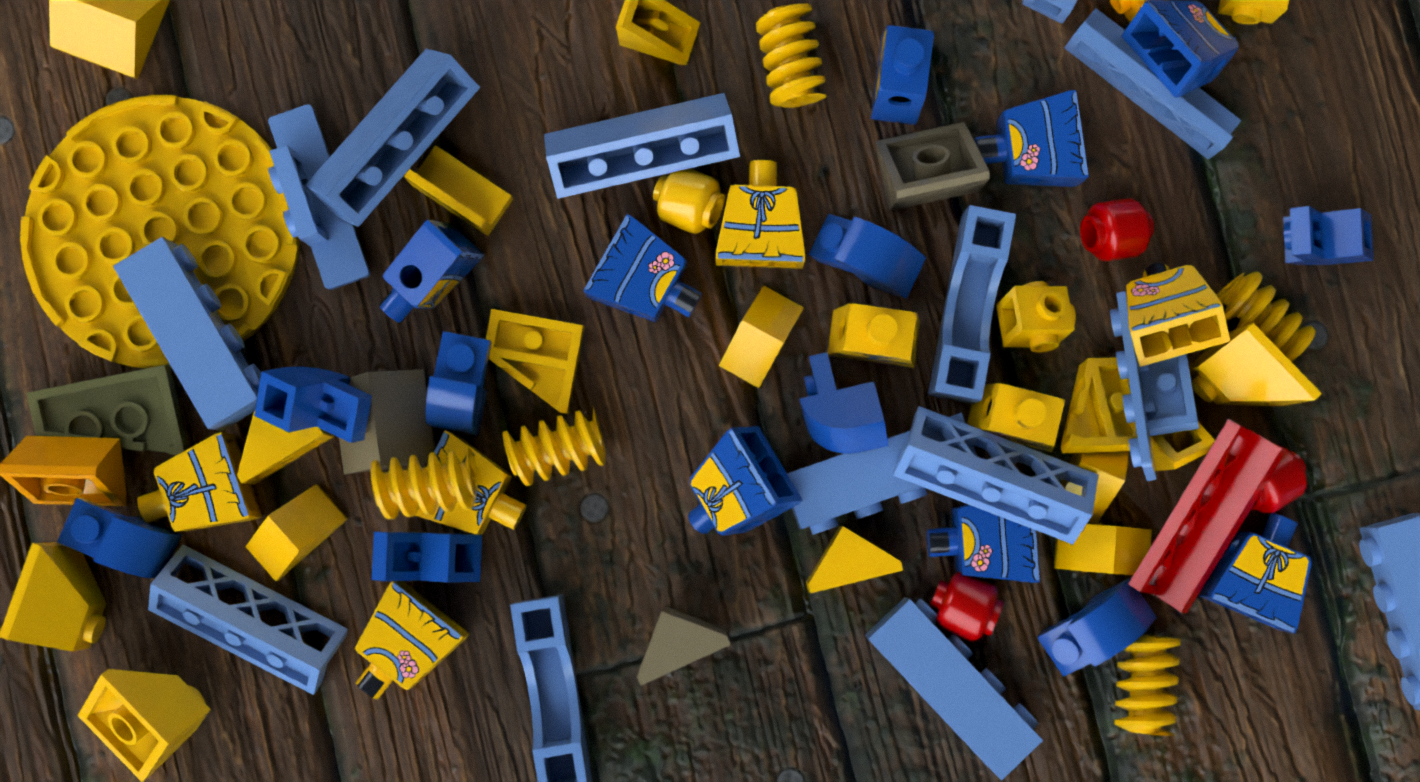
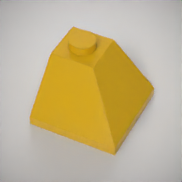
[1189,323,1322,407]
[0,542,106,652]
[78,669,211,782]

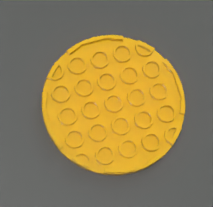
[20,95,300,370]

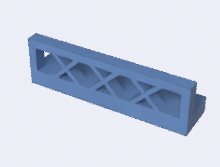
[1064,8,1242,160]
[893,406,1098,544]
[148,545,348,695]

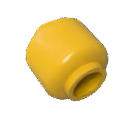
[653,168,725,234]

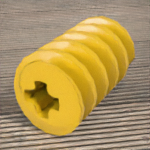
[756,3,827,108]
[1216,271,1316,362]
[503,407,606,486]
[371,448,478,520]
[1114,634,1181,736]

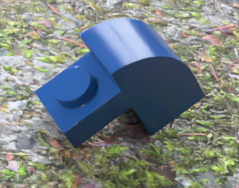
[1283,206,1374,265]
[808,214,927,299]
[425,331,492,436]
[799,352,888,454]
[254,367,372,443]
[57,498,182,578]
[371,532,482,582]
[1037,578,1157,677]

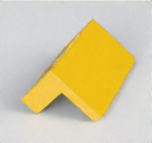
[403,145,513,236]

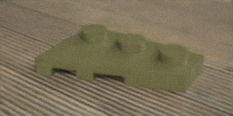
[26,364,189,455]

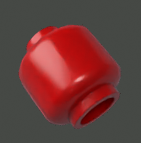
[1080,198,1154,261]
[1251,444,1307,514]
[930,572,1004,641]

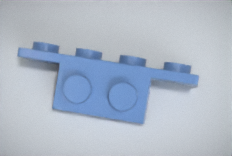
[268,104,370,290]
[1110,291,1199,481]

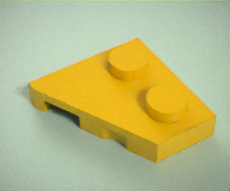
[486,309,585,415]
[1061,358,1137,454]

